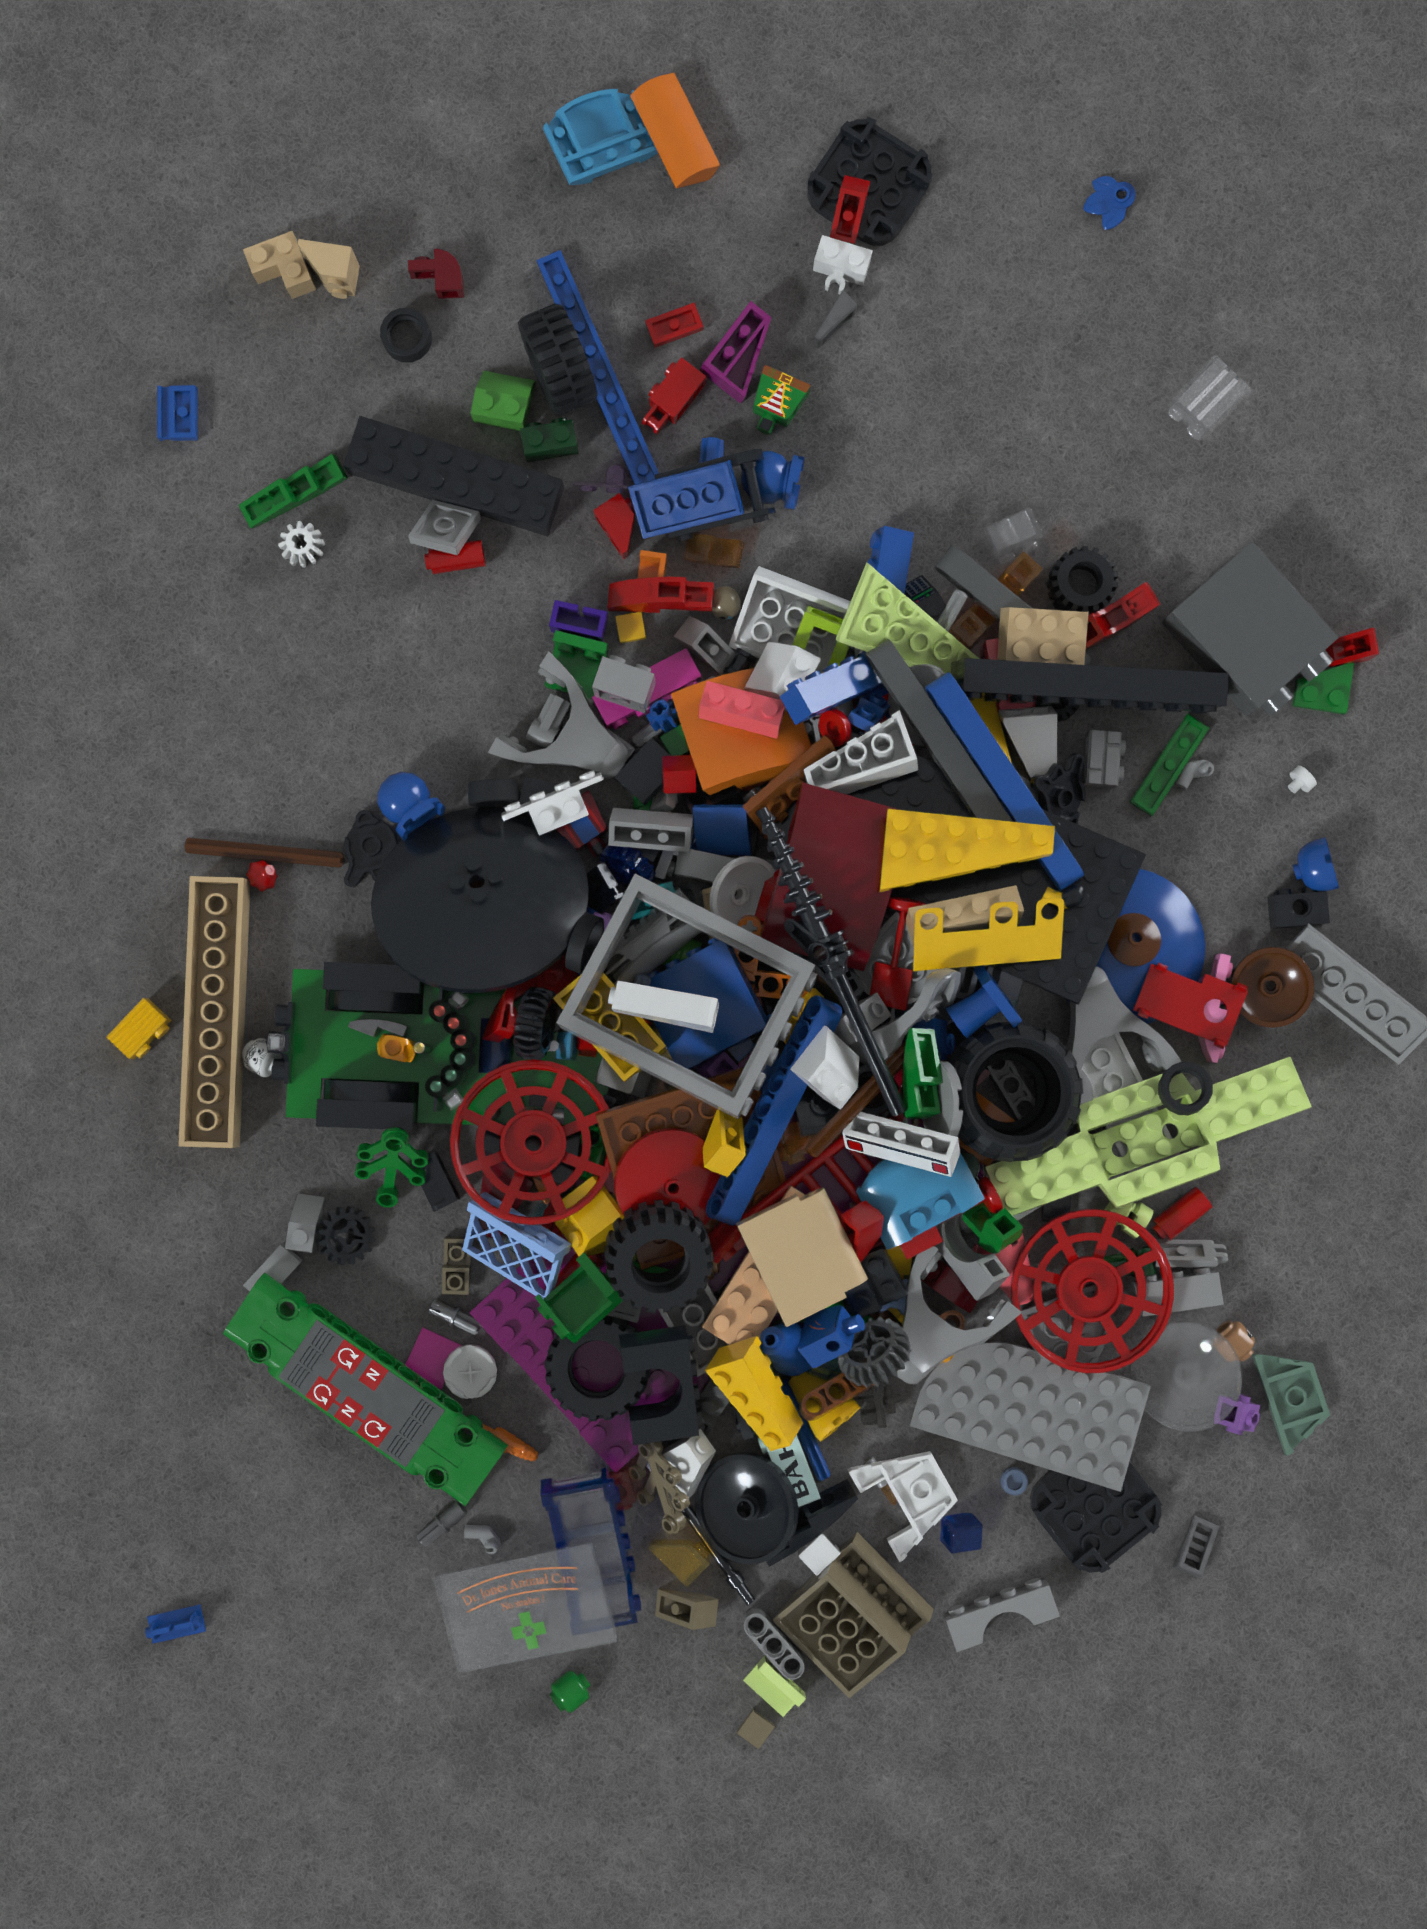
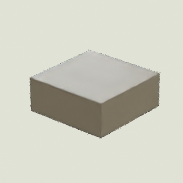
[737,1709,775,1749]

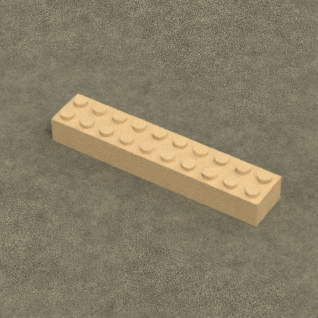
[179,876,250,1148]

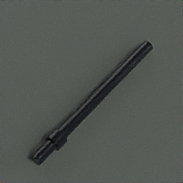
[681,1505,755,1605]

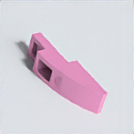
[1198,953,1233,1063]

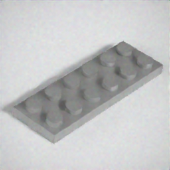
[1285,923,1427,1065]

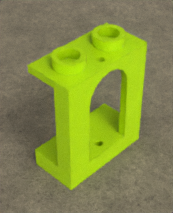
[792,605,850,674]

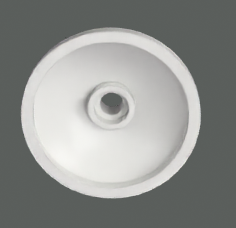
[710,856,776,932]

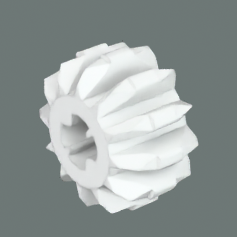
[278,521,325,567]

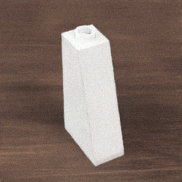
[608,981,719,1033]

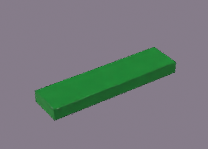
[1129,713,1210,817]

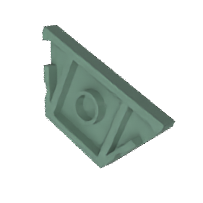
[1252,1353,1330,1455]

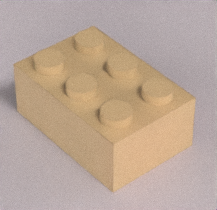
[997,607,1088,665]

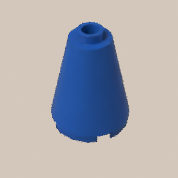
[759,1321,812,1376]

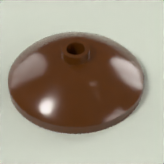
[1231,947,1314,1028]

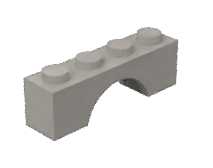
[935,1214,1010,1301]
[944,1578,1060,1652]

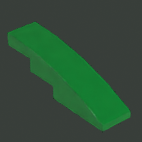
[238,454,348,529]

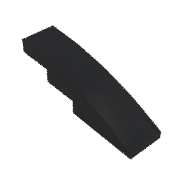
[766,1479,858,1567]

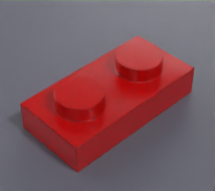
[645,303,704,348]

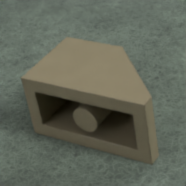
[655,1589,719,1630]

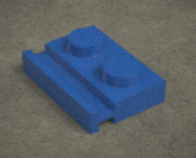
[157,385,198,441]

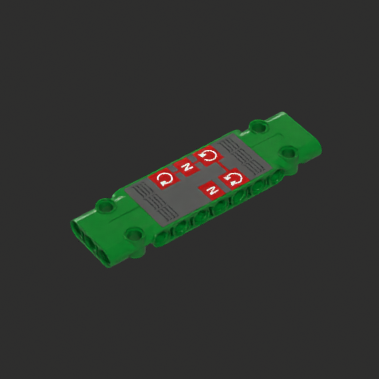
[223,1273,508,1506]

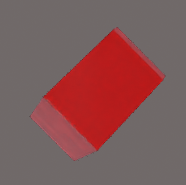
[1325,628,1379,667]

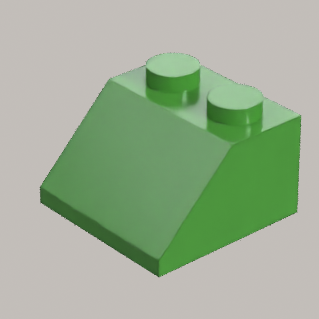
[470,371,535,431]

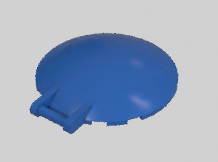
[1065,869,1205,1024]

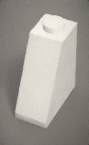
[999,706,1057,777]
[647,1429,716,1502]

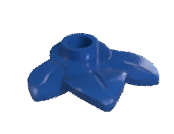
[1083,176,1136,230]

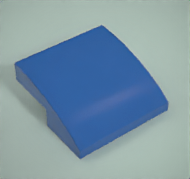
[692,805,752,856]

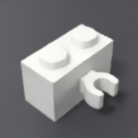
[813,235,873,295]

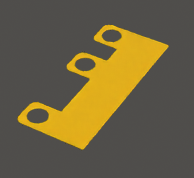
[913,898,1064,971]

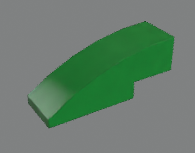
[902,1028,943,1119]

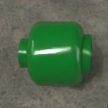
[549,1670,591,1713]

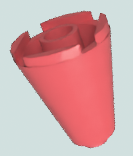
[972,1233,1034,1305]

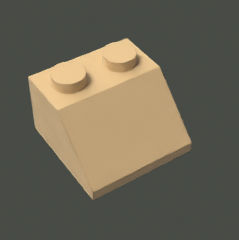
[298,239,360,299]

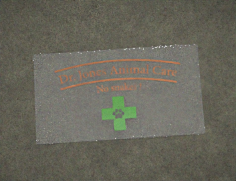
[432,1542,619,1673]

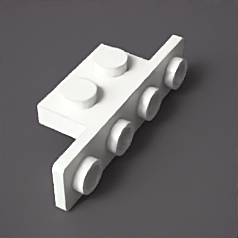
[501,770,604,835]

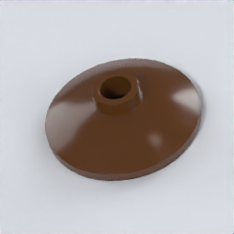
[1107,913,1161,967]

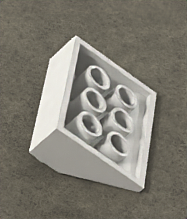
[729,566,851,673]

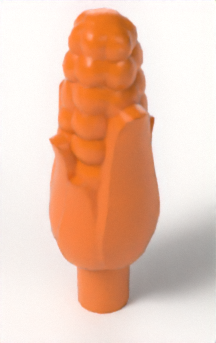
[483,1424,538,1461]

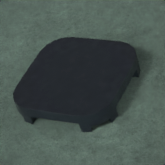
[807,116,933,246]
[1030,1462,1162,1573]

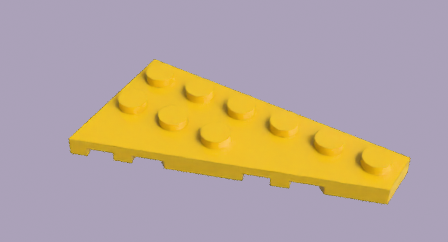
[879,809,1055,892]

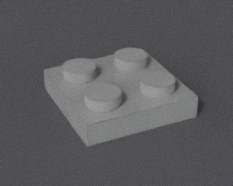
[408,500,481,555]

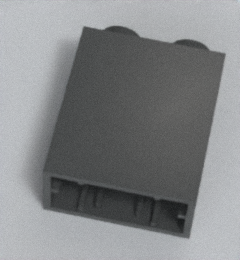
[1161,542,1339,717]

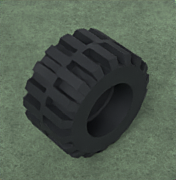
[1047,546,1119,615]

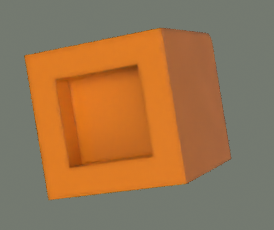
[637,550,667,579]

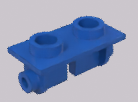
[145,1604,206,1643]

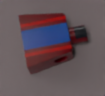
[556,790,608,858]

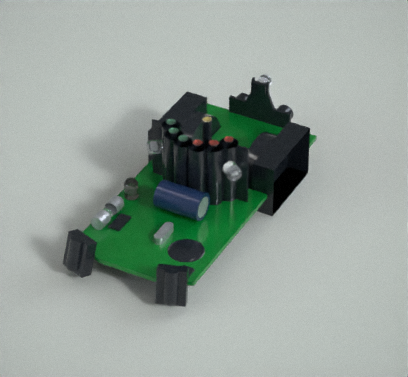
[266,962,626,1130]

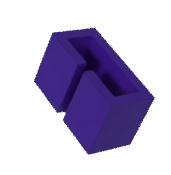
[549,600,609,642]

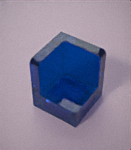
[940,1513,983,1554]

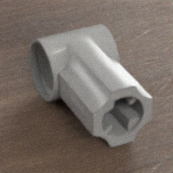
[526,694,571,749]

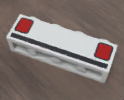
[842,1112,960,1177]

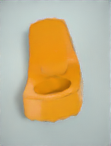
[377,1033,416,1063]

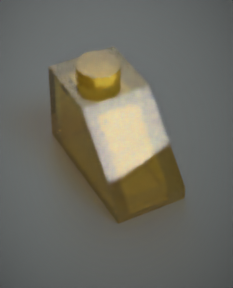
[648,1539,710,1587]

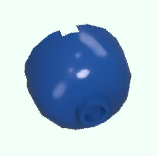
[1293,837,1339,892]

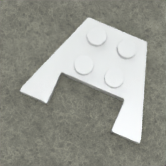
[847,1451,958,1562]

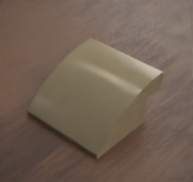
[772,1532,934,1698]

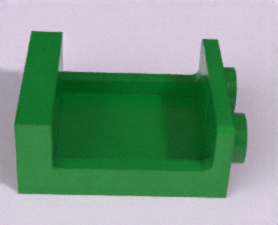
[535,1253,623,1344]

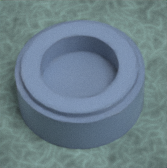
[1000,1467,1028,1495]

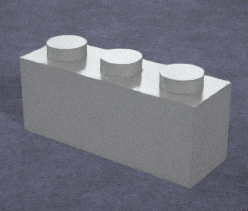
[608,808,693,852]
[1134,1267,1224,1317]

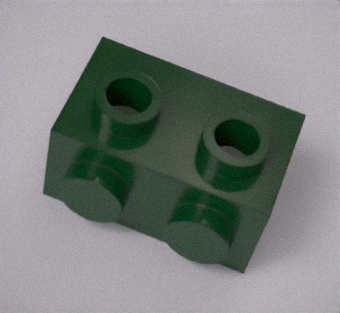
[520,418,579,463]

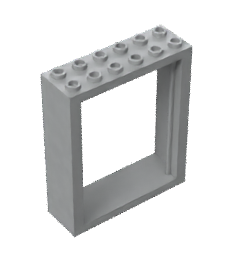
[556,874,818,1120]

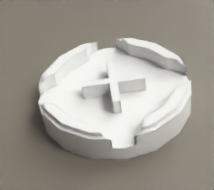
[443,1344,497,1399]

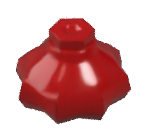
[246,860,278,892]

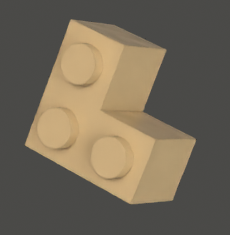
[243,231,316,299]

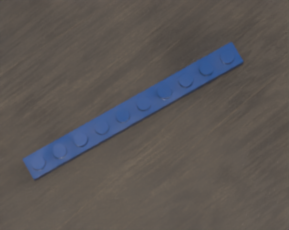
[536,250,659,484]

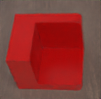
[662,755,696,794]

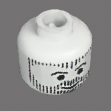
[242,1038,282,1077]

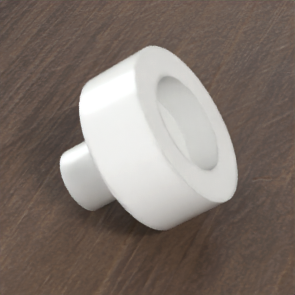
[1288,765,1317,793]

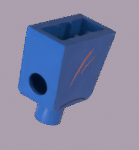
[798,1305,865,1368]

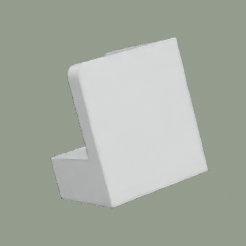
[797,1534,841,1576]

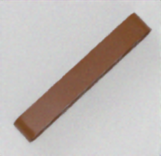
[799,1310,965,1421]

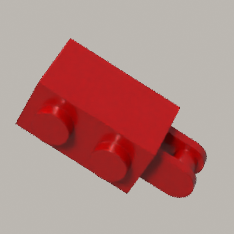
[642,357,707,435]

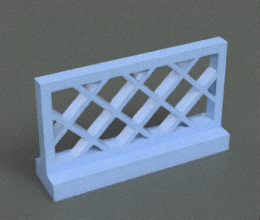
[462,1192,571,1297]

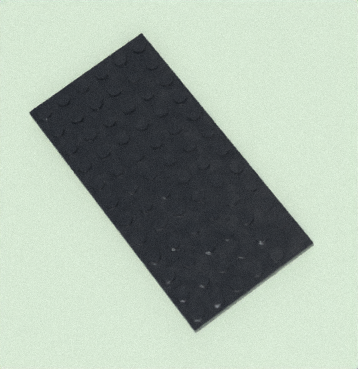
[778,727,1146,1005]

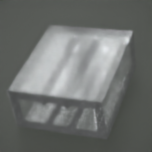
[1166,354,1253,442]

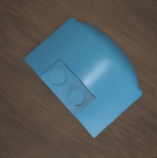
[543,89,658,185]
[856,1153,985,1250]

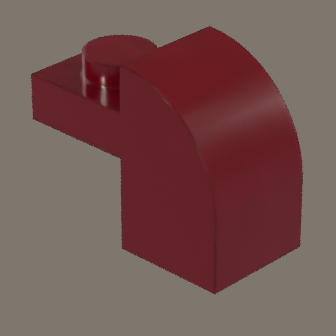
[408,249,464,299]
[921,1260,979,1313]

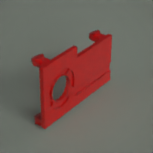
[1133,962,1248,1049]

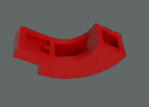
[1086,582,1161,650]

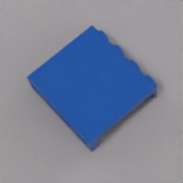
[648,938,772,1070]

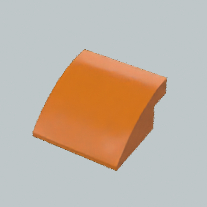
[671,668,812,795]

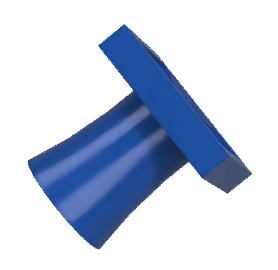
[946,965,1022,1038]

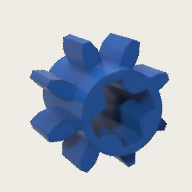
[646,699,679,733]

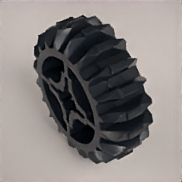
[513,987,558,1060]

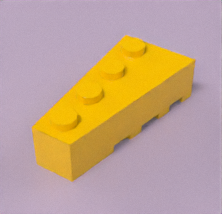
[705,1336,803,1451]

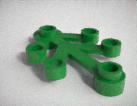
[355,1128,429,1207]

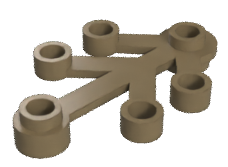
[628,1441,690,1534]

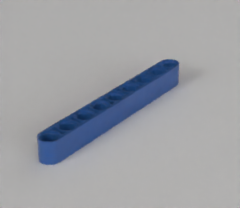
[925,672,1084,891]
[706,995,842,1226]

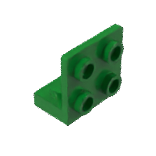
[545,630,609,699]

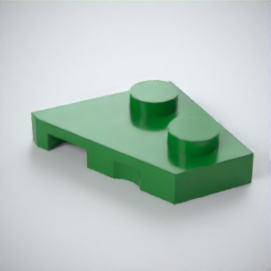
[1292,663,1354,715]

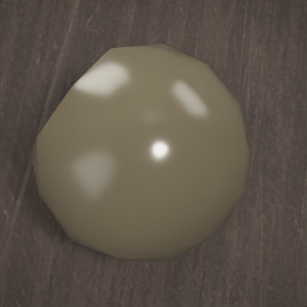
[711,586,741,620]

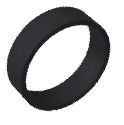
[565,912,604,974]

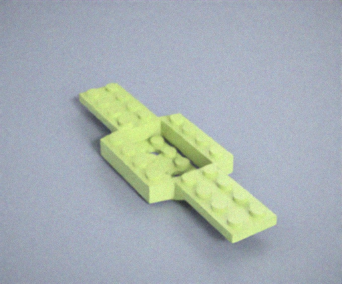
[985,1057,1312,1216]

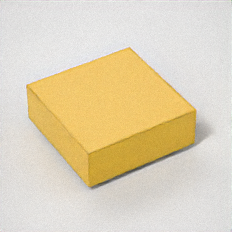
[615,612,646,644]

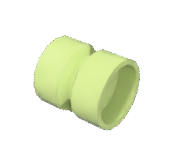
[1103,1202,1153,1239]

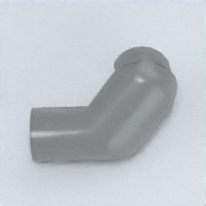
[1175,759,1214,790]
[464,1524,501,1554]

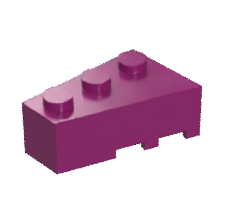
[699,301,771,404]

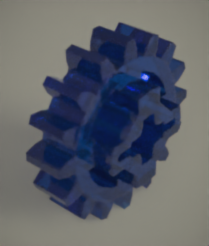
[599,845,656,887]

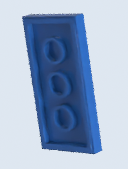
[628,460,745,539]

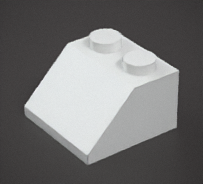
[744,642,821,712]
[790,1025,859,1110]

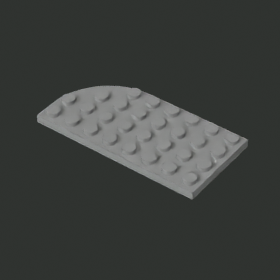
[910,1341,1151,1492]

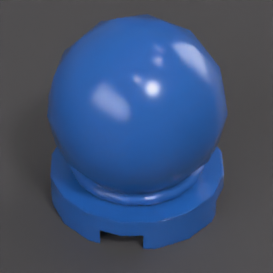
[741,451,805,510]
[377,772,445,841]

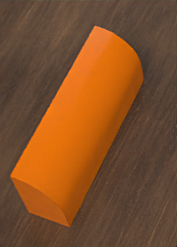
[630,73,720,189]

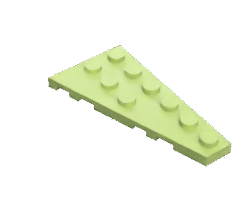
[836,562,979,673]

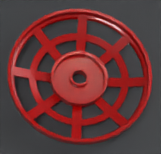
[450,1060,611,1225]
[1011,1209,1174,1373]

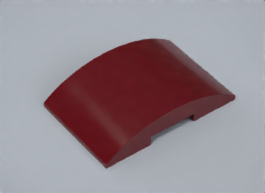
[760,782,900,971]

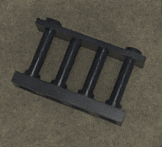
[655,449,776,542]

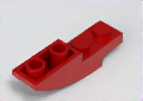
[607,577,714,613]

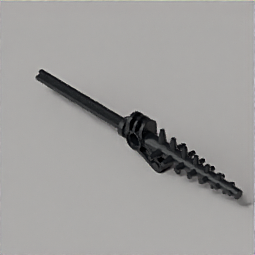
[756,807,907,1116]

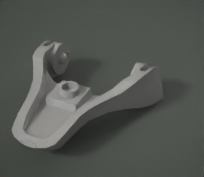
[488,651,628,779]
[1066,966,1182,1104]
[848,968,961,1065]
[897,1246,1022,1384]

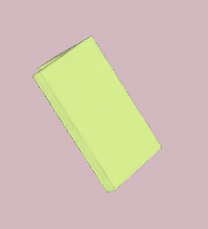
[743,1655,806,1717]

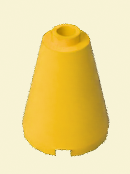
[788,1368,860,1442]

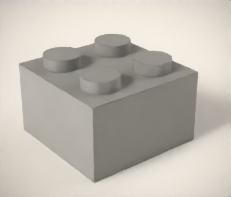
[592,655,656,714]

